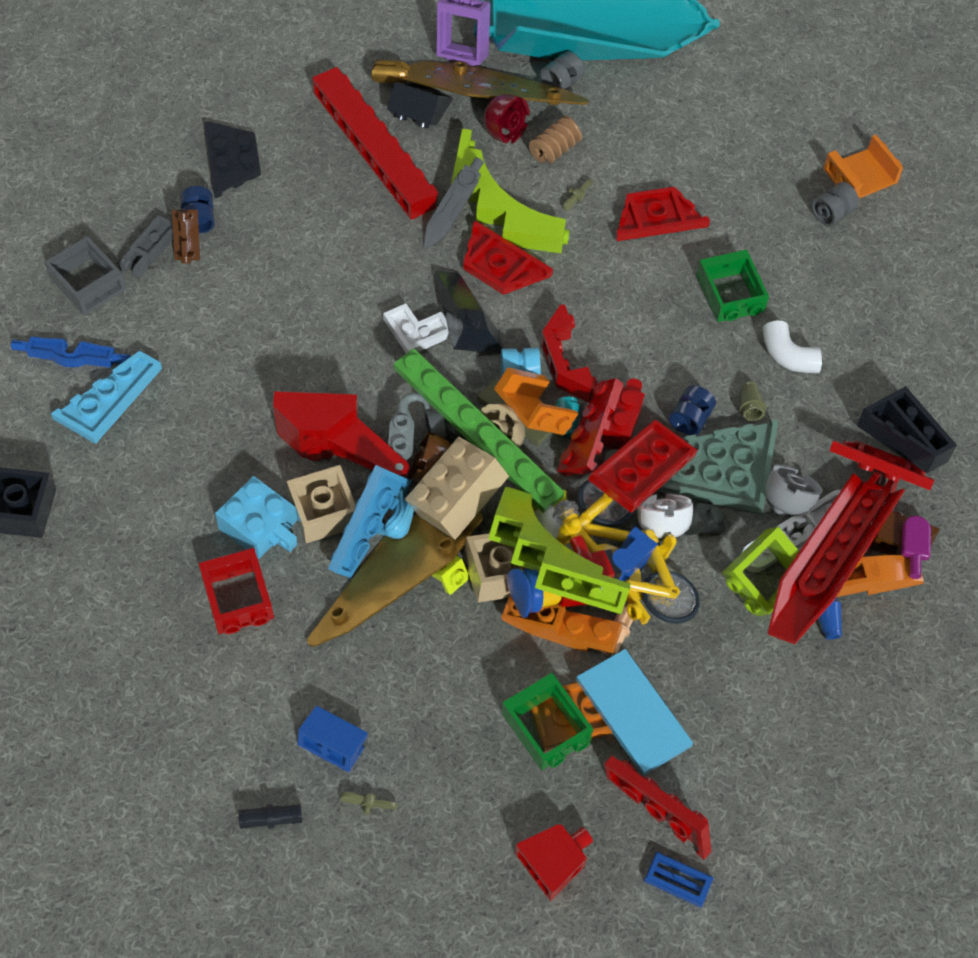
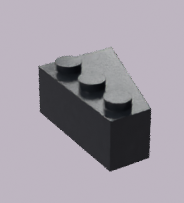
[857,386,957,473]

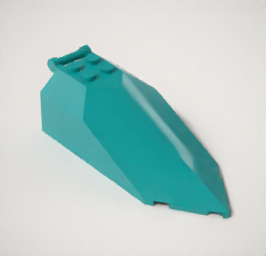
[473,0,720,61]

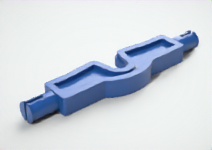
[11,337,131,367]

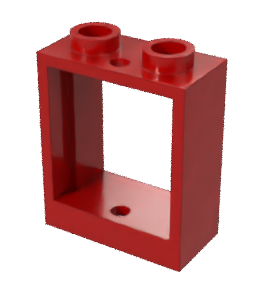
[198,548,274,634]

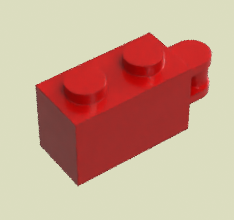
[602,378,645,449]

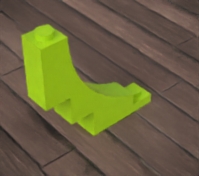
[451,129,570,253]
[488,486,631,614]

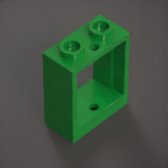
[696,249,769,322]
[501,673,593,771]

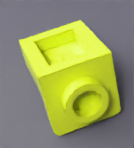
[432,556,469,595]

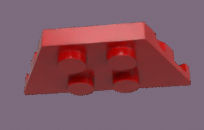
[616,187,710,241]
[463,221,553,295]
[829,440,935,490]

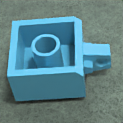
[215,476,298,559]

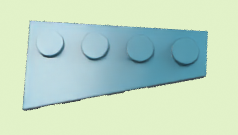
[51,351,162,444]

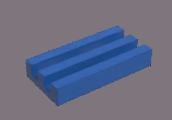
[644,851,714,908]

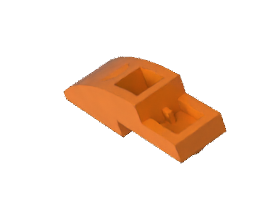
[837,555,924,597]
[501,594,622,653]

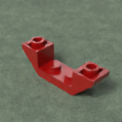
[541,304,598,403]

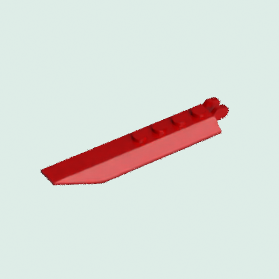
[768,472,905,645]

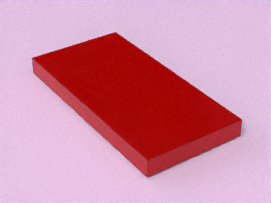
[588,419,698,513]

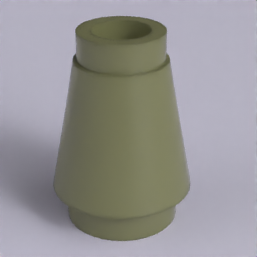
[740,382,767,421]

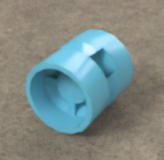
[501,347,541,376]

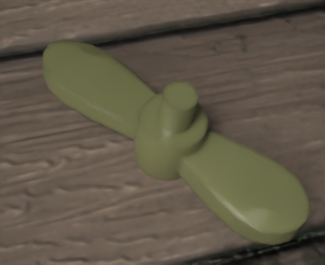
[563,179,594,211]
[340,792,398,815]

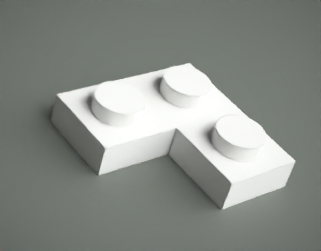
[383,304,450,354]

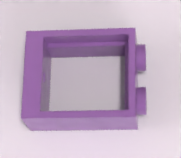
[437,0,490,66]

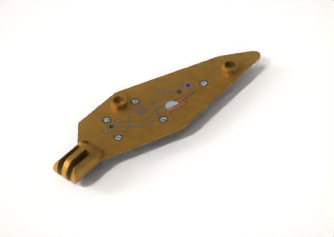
[371,59,588,105]

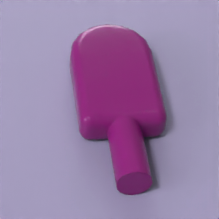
[901,516,931,579]

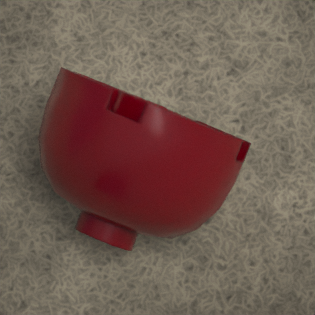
[484,94,530,144]

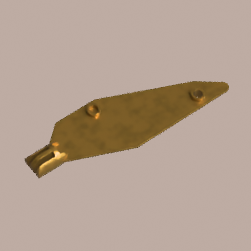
[307,510,483,647]

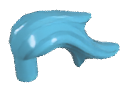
[378,478,414,539]

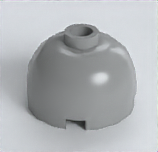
[765,464,822,516]

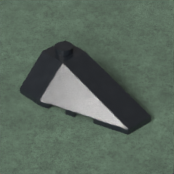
[434,271,503,353]

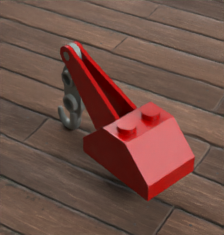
[273,391,430,479]

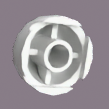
[637,494,693,542]

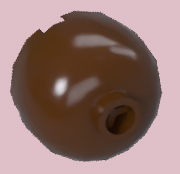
[409,431,451,485]

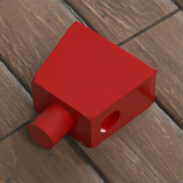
[515,824,593,901]

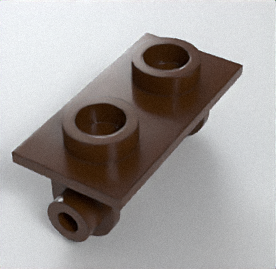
[172,209,200,264]

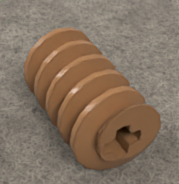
[529,116,582,164]

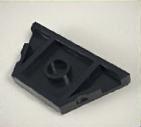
[204,121,261,198]

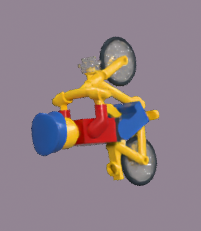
[507,480,700,625]

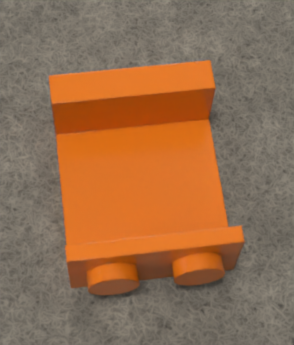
[823,134,903,198]
[494,367,578,435]

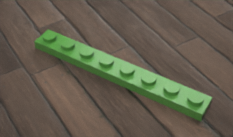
[394,348,565,513]

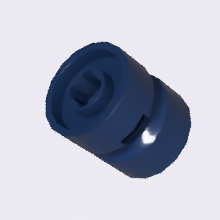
[180,186,215,233]
[669,385,716,436]

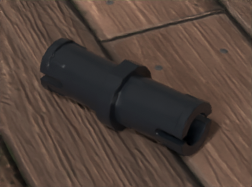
[239,804,302,829]

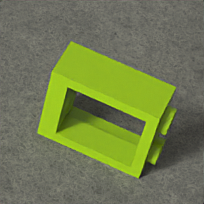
[721,526,799,616]

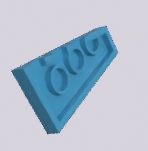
[328,465,412,578]

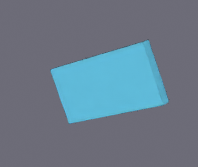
[576,649,693,776]

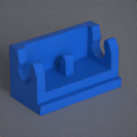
[298,706,368,772]

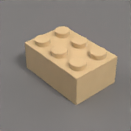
[405,437,509,540]

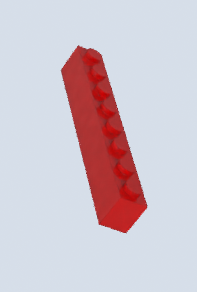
[312,67,438,220]

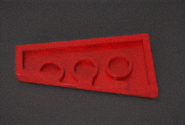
[556,378,624,476]
[604,756,711,860]

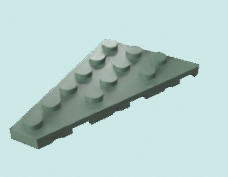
[604,420,779,514]

